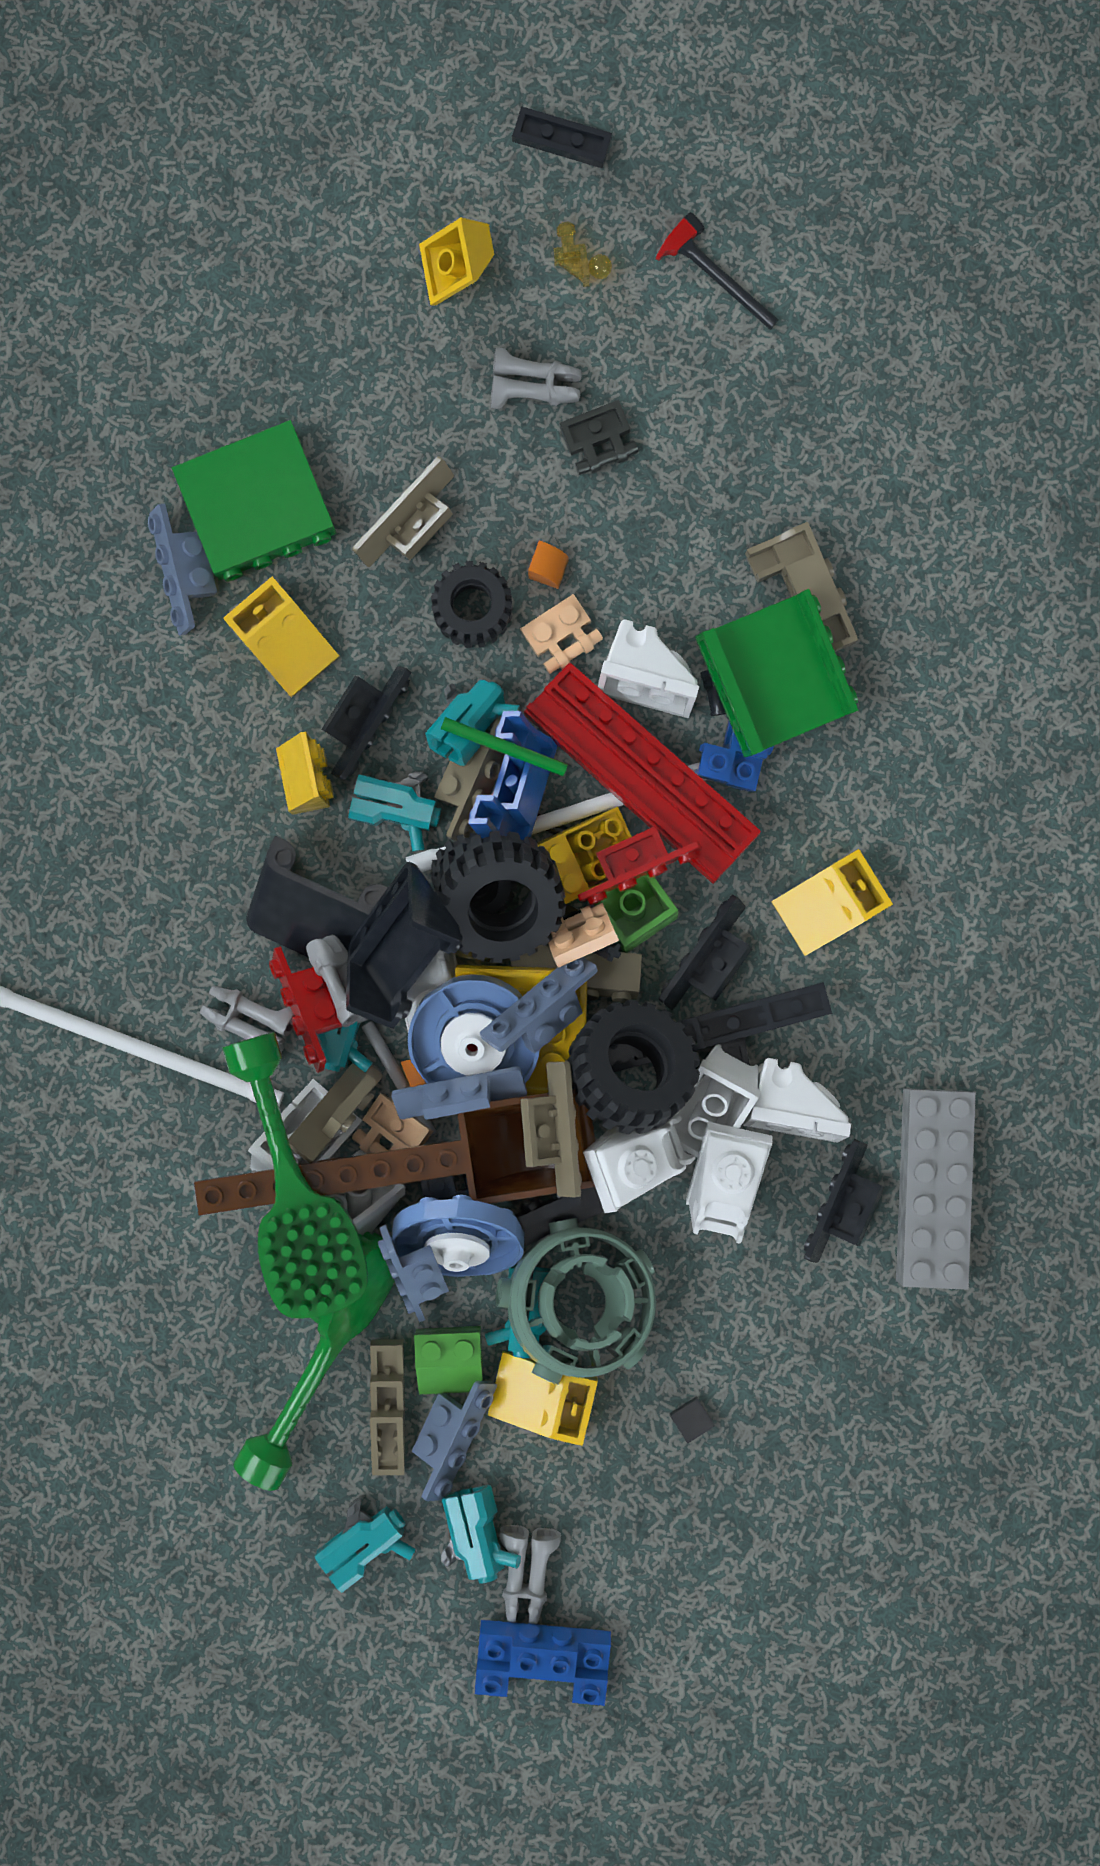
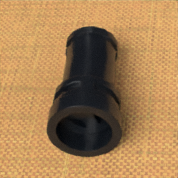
[700,670,726,716]

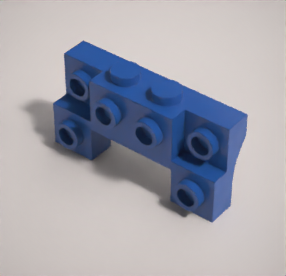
[468,711,557,840]
[694,721,774,792]
[475,1620,611,1706]

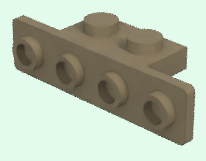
[352,456,454,567]
[434,719,505,841]
[521,1061,582,1197]
[288,1063,383,1163]

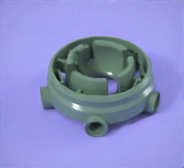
[495,1218,656,1385]

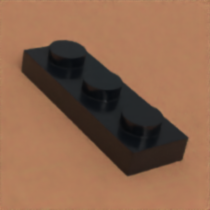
[512,106,612,169]

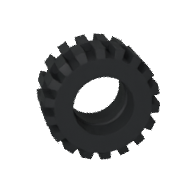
[431,561,513,648]
[430,833,517,914]

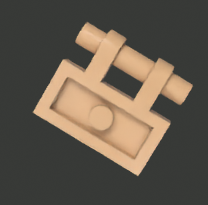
[520,594,603,674]
[548,903,619,968]
[352,1093,433,1154]

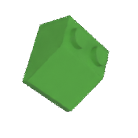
[593,874,678,953]
[414,1326,483,1395]

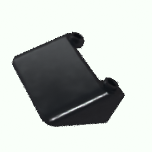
[246,836,388,958]
[346,862,463,1029]

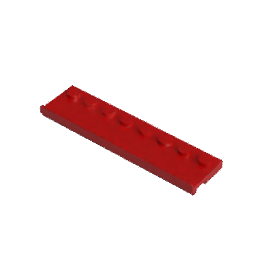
[524,662,761,884]

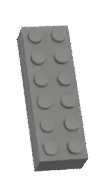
[896,1088,976,1290]

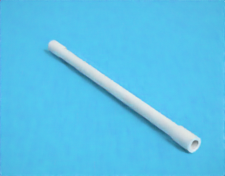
[405,762,707,872]
[0,986,284,1107]

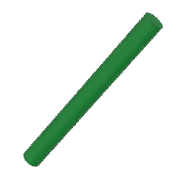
[441,717,568,776]

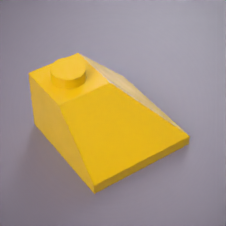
[419,217,494,306]

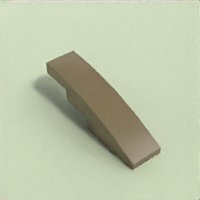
[370,1339,405,1475]

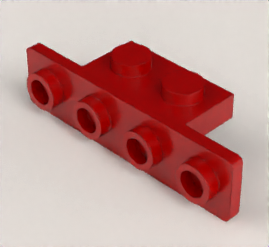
[577,826,702,905]
[269,947,342,1073]

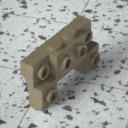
[745,522,858,652]

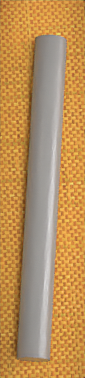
[362,1021,437,1135]

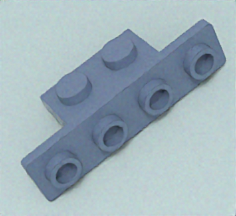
[148,504,217,636]
[480,957,598,1054]
[392,1066,527,1120]
[378,1225,449,1323]
[412,1381,497,1501]

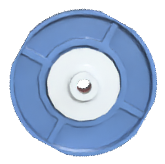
[408,974,540,1084]
[391,1195,524,1277]

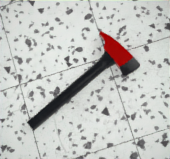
[655,212,779,330]

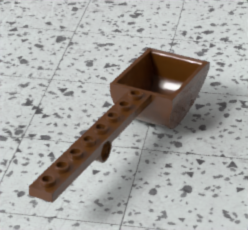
[194,1089,596,1215]

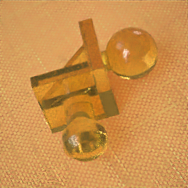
[554,222,612,287]

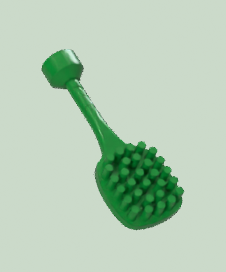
[222,1032,368,1318]
[233,1231,395,1491]

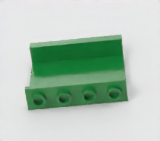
[171,420,337,582]
[695,588,859,758]

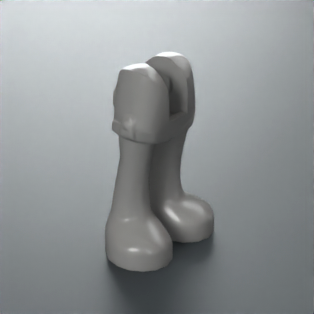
[490,347,582,409]
[306,935,367,1027]
[200,986,294,1053]
[499,1525,561,1624]

